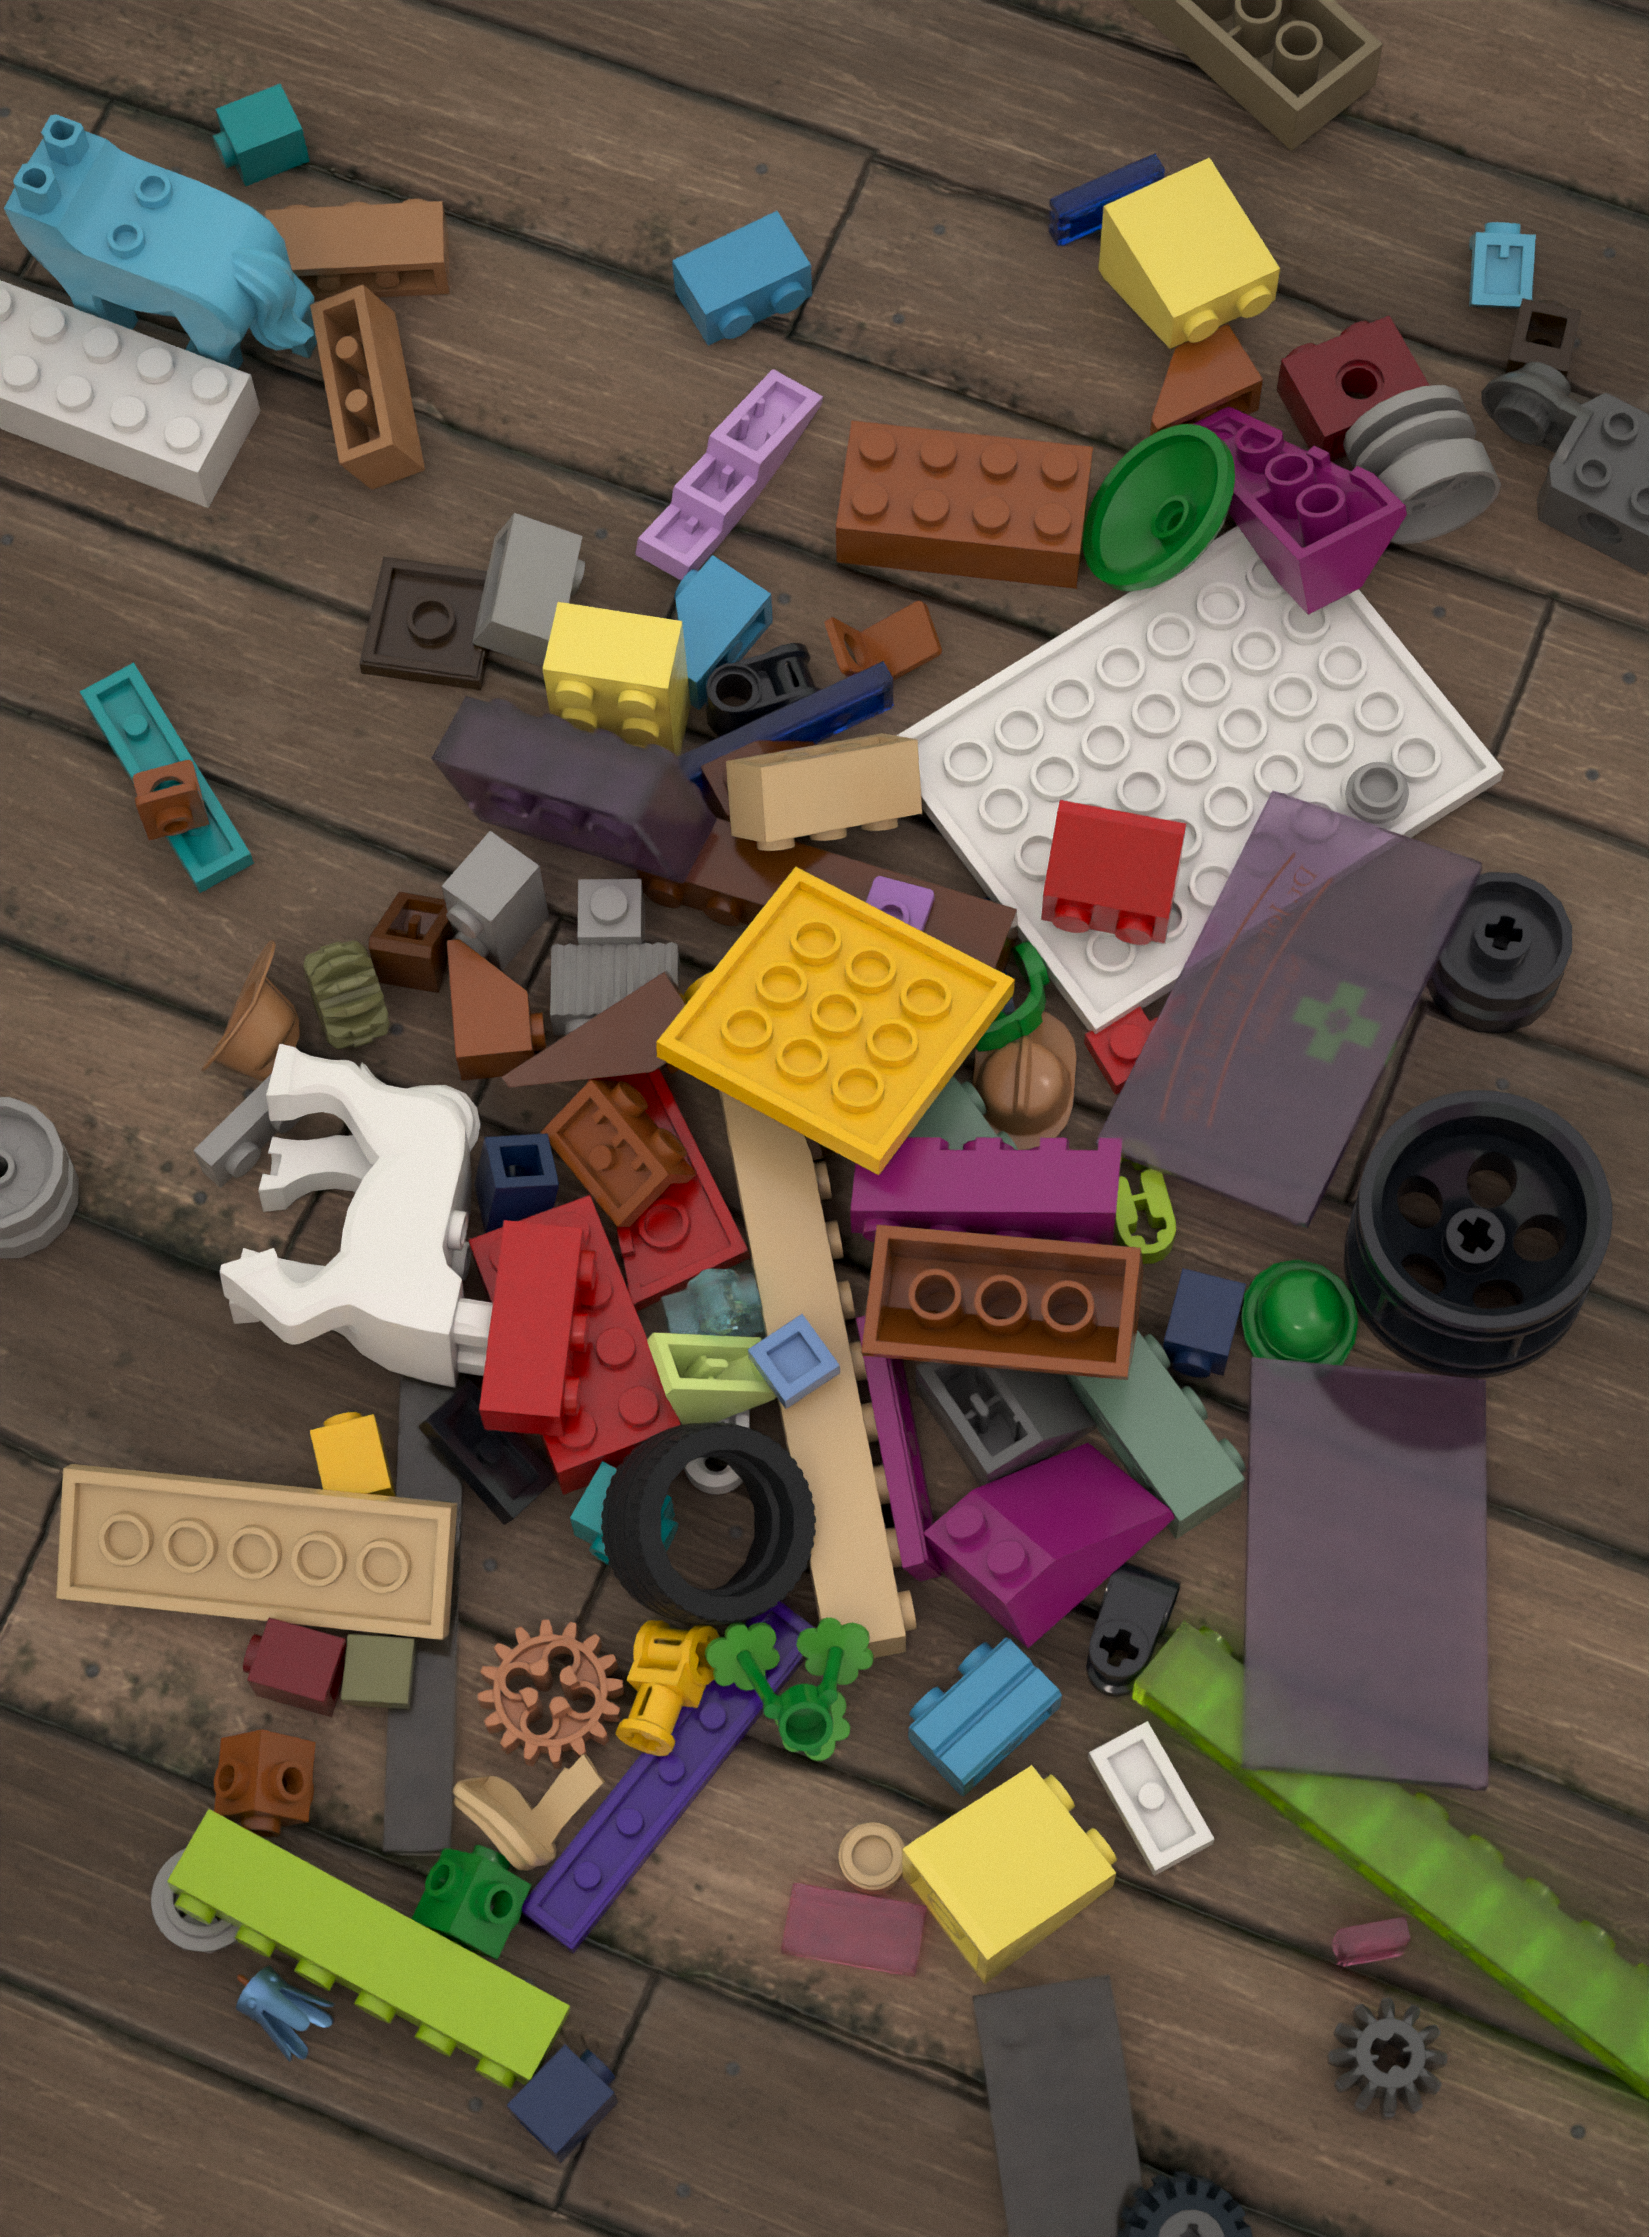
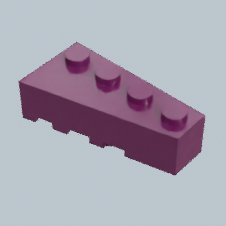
[850,1137,1122,1245]

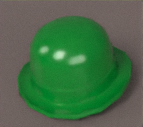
[1240,1259,1359,1385]

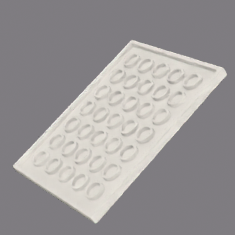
[897,526,1504,1034]

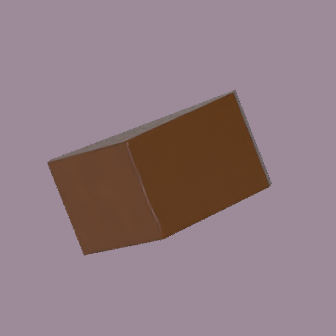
[368,892,453,993]

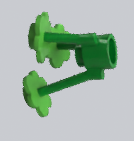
[705,1617,874,1761]

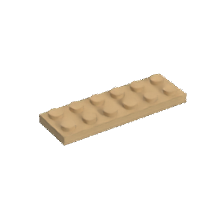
[56,1464,457,1640]

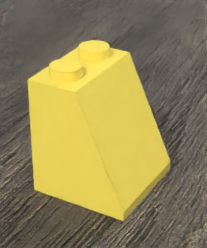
[1098,157,1280,349]
[902,1765,1117,1984]

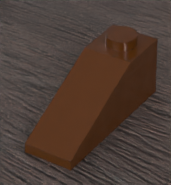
[502,971,688,1088]

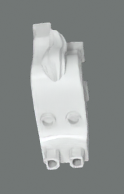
[220,1044,493,1388]

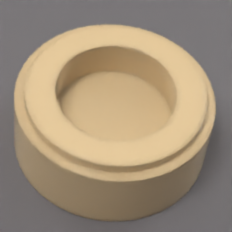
[839,1822,905,1894]

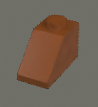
[1150,324,1263,436]
[447,939,547,1081]

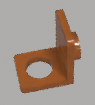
[824,601,942,691]
[133,760,209,841]

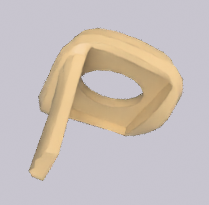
[452,1754,605,1871]

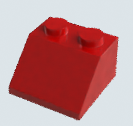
[1041,800,1186,945]

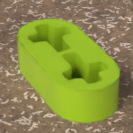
[1114,1141,1176,1264]

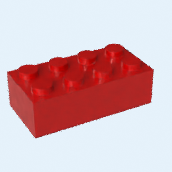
[468,1195,681,1495]

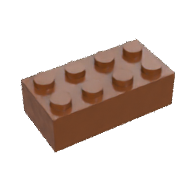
[836,421,1093,589]

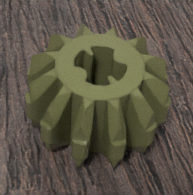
[303,940,390,1050]

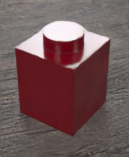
[243,1617,347,1717]

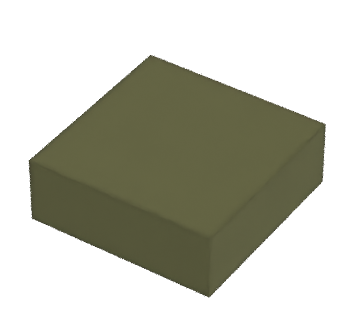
[341,1634,417,1709]

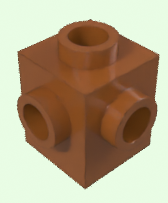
[214,1729,316,1838]

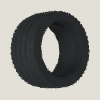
[601,1422,816,1625]

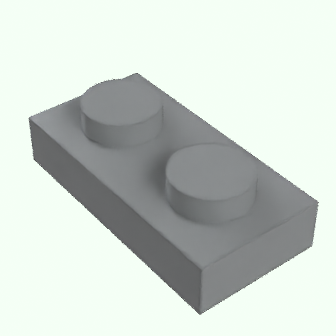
[193,1073,302,1188]

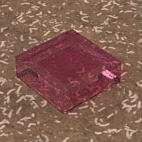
[1332,1917,1411,1967]

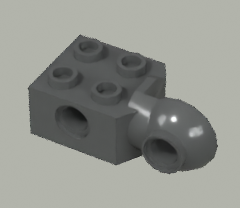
[1481,362,1649,575]

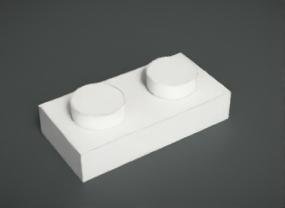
[1088,1721,1214,1876]

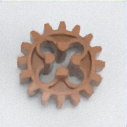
[478,1619,625,1769]

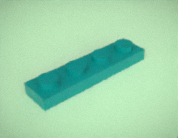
[79,663,254,893]

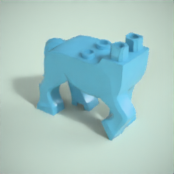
[4,114,317,370]

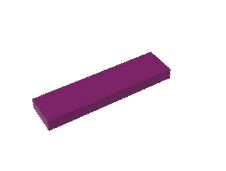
[856,1316,943,1582]

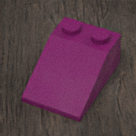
[923,1443,1175,1648]

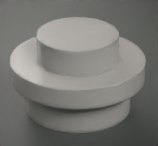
[1345,762,1409,824]

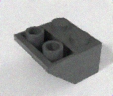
[916,1362,1097,1486]

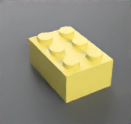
[542,602,691,772]

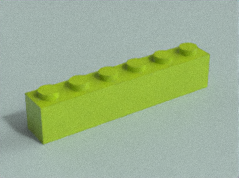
[167,1809,570,2090]

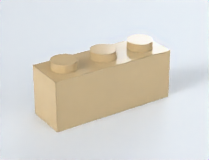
[726,733,922,851]

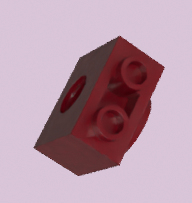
[1277,315,1429,462]

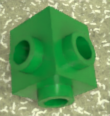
[411,1845,531,1960]

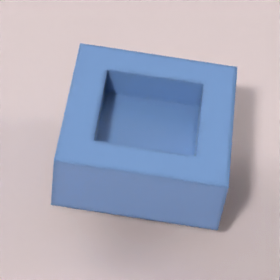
[748,1314,840,1409]

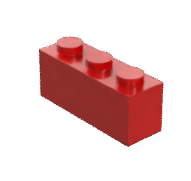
[479,1220,597,1437]

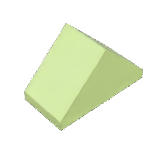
[647,1333,777,1425]

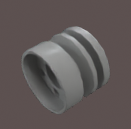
[1343,385,1501,544]

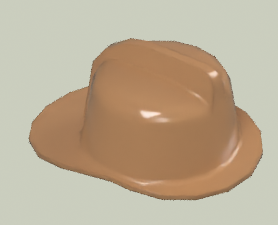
[201,940,300,1081]
[973,1009,1077,1150]

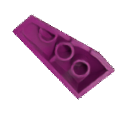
[1194,406,1407,615]

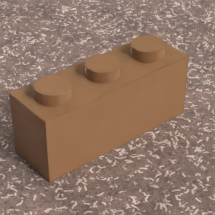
[265,199,450,301]
[310,284,425,490]

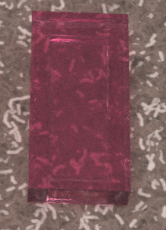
[781,1882,927,1977]

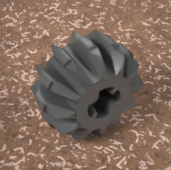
[1327,1998,1447,2120]

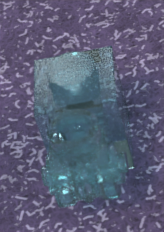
[661,1268,764,1337]

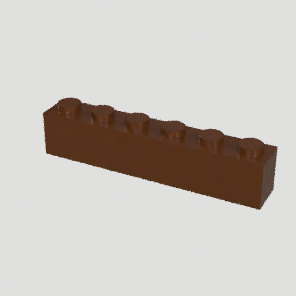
[635,801,1018,973]

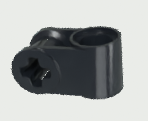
[706,643,828,740]
[1086,1562,1181,1697]

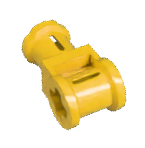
[615,1620,720,1756]

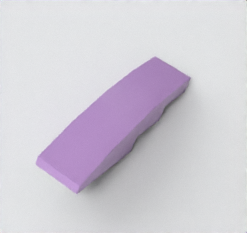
[635,369,823,580]

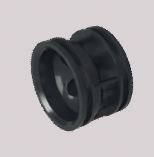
[1344,1090,1613,1379]

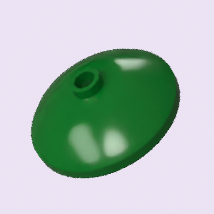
[1083,424,1235,591]

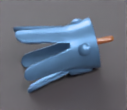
[236,1966,335,2062]

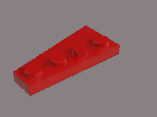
[588,1068,751,1312]

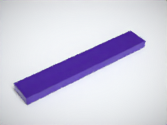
[521,1601,815,1953]

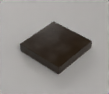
[359,556,490,691]

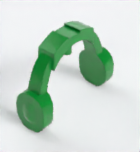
[975,941,1049,1052]

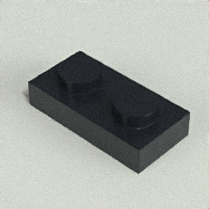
[417,1380,557,1525]

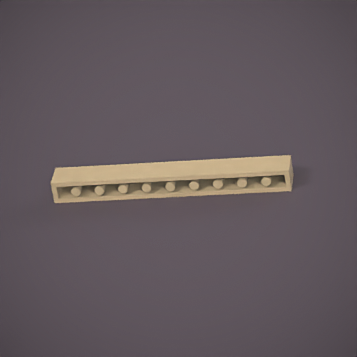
[719,1090,917,1658]

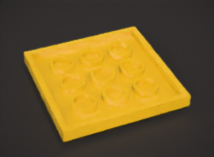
[656,867,1015,1175]

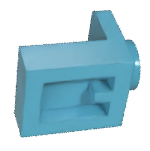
[1469,222,1536,309]

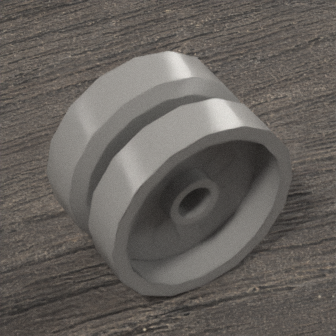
[0,1097,79,1259]

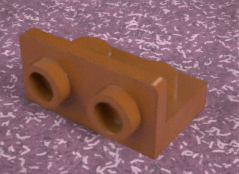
[540,1079,696,1227]

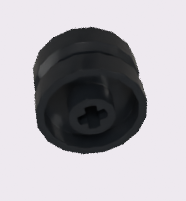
[1424,872,1572,1033]

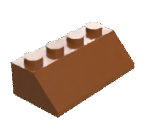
[861,1225,1144,1380]

